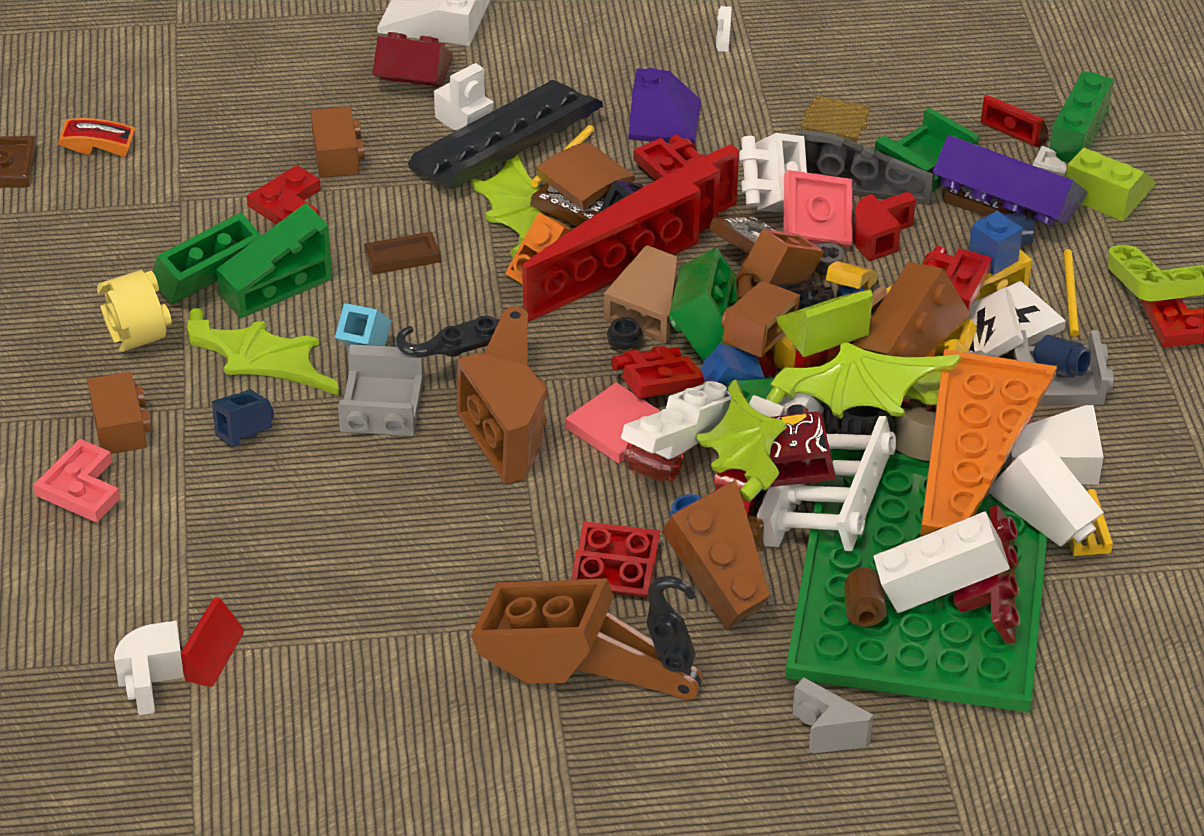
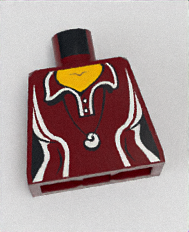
[769,404,836,487]

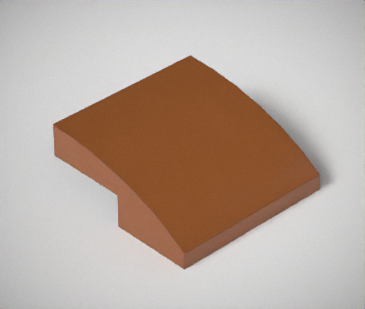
[536,142,635,211]

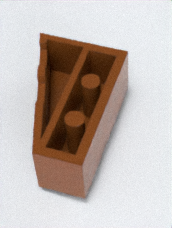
[854,262,971,357]
[662,479,770,629]

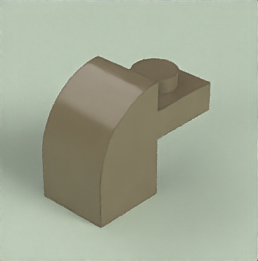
[894,399,936,461]

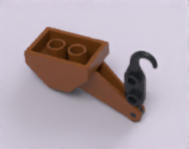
[395,307,548,485]
[471,575,703,700]

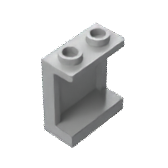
[1007,330,1114,406]
[338,344,425,436]

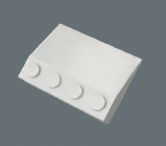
[377,0,490,46]

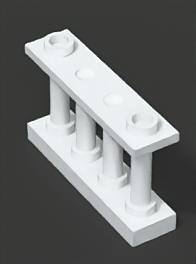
[756,416,896,551]

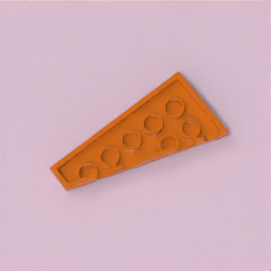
[920,349,1057,535]

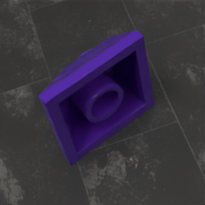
[628,68,701,144]

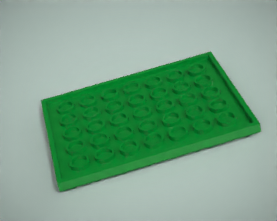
[785,449,1047,713]

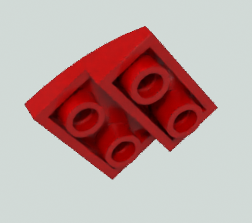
[571,521,660,598]

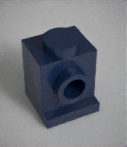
[211,390,274,447]

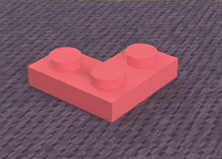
[33,439,120,523]

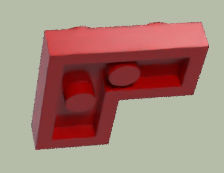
[247,165,321,225]
[1140,298,1204,348]

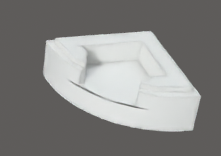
[716,6,732,52]
[1033,146,1066,177]

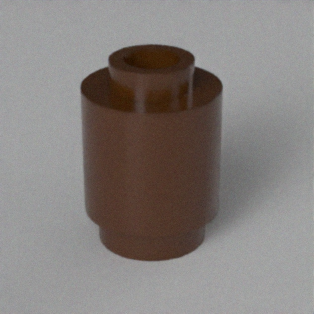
[844,567,887,627]

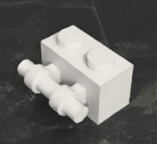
[739,133,807,213]

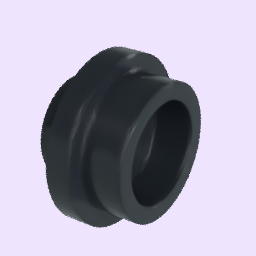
[607,317,643,350]

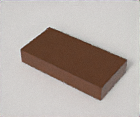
[364,232,441,275]

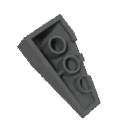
[799,130,933,205]

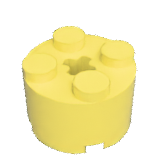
[97,270,172,352]

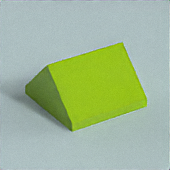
[776,289,873,357]

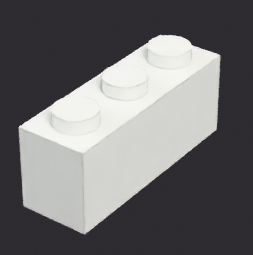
[874,511,1010,613]

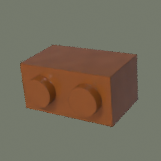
[310,106,365,178]
[743,229,824,286]
[721,281,800,357]
[87,371,152,454]

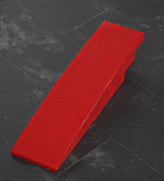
[522,144,739,322]

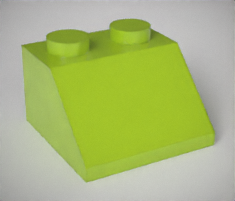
[1066,147,1155,222]

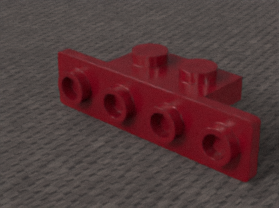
[954,505,1020,645]

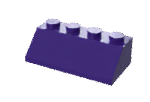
[932,135,1088,226]

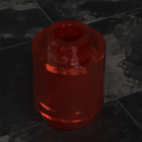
[624,443,683,482]

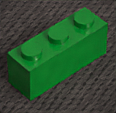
[1049,71,1114,163]
[153,212,262,305]

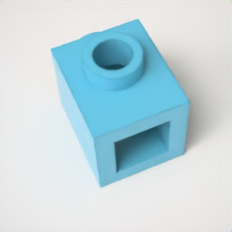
[335,303,392,352]

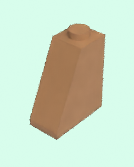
[604,245,677,344]

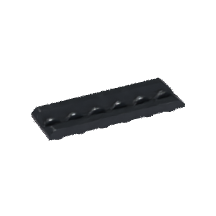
[408,80,603,189]

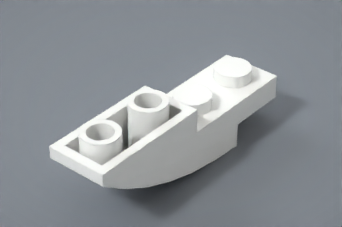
[621,381,731,459]

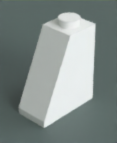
[1003,405,1104,484]
[989,439,1104,547]

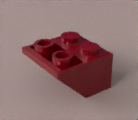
[372,32,453,87]

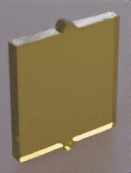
[801,95,871,143]

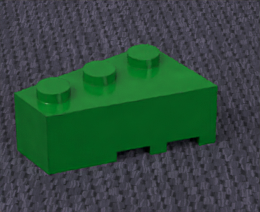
[216,203,332,319]
[669,247,739,362]

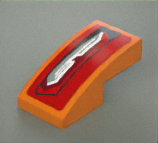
[57,118,135,157]

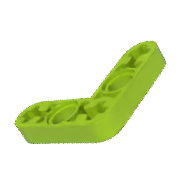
[1108,245,1204,301]

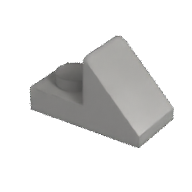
[792,678,874,753]

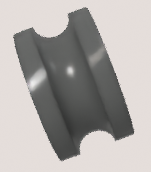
[815,242,844,276]

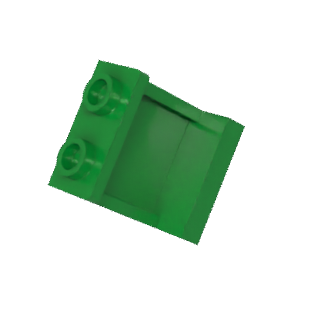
[874,108,979,192]

